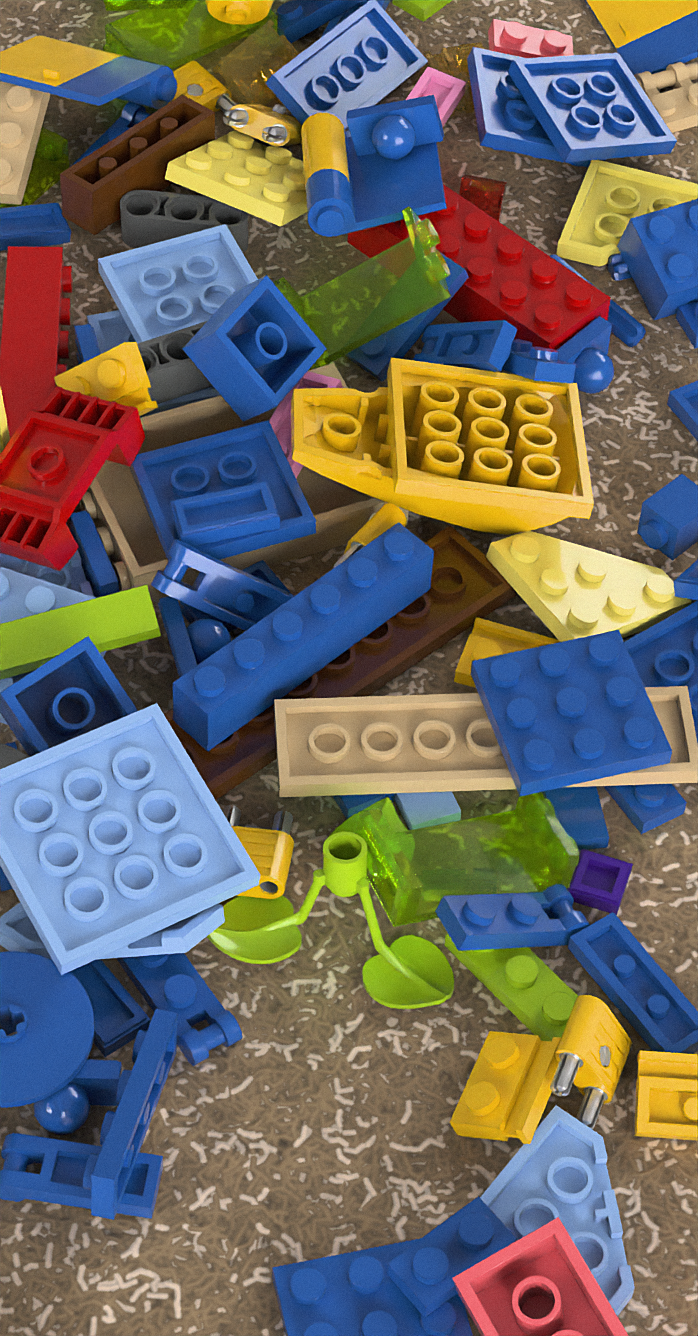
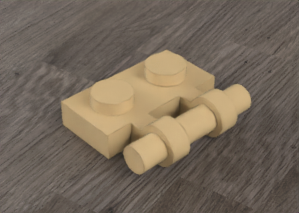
[634,62,698,133]

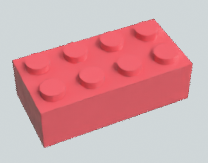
[453,1217,629,1336]

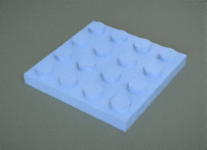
[0,703,261,975]

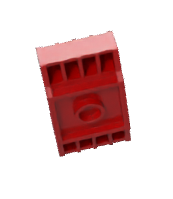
[0,386,145,571]

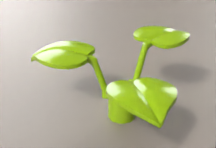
[207,797,454,1009]

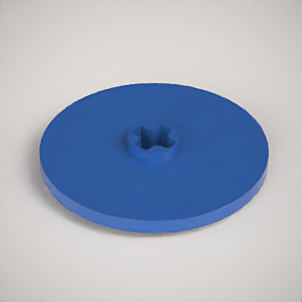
[0,951,95,1108]

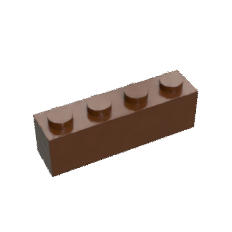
[60,95,215,235]

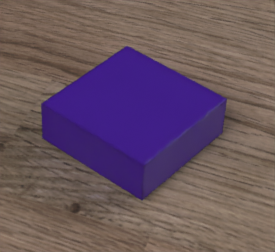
[568,849,633,915]

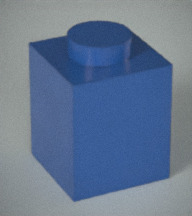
[637,474,698,561]

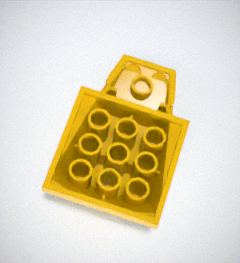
[291,357,594,535]

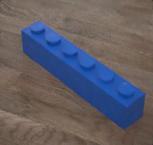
[172,522,434,751]

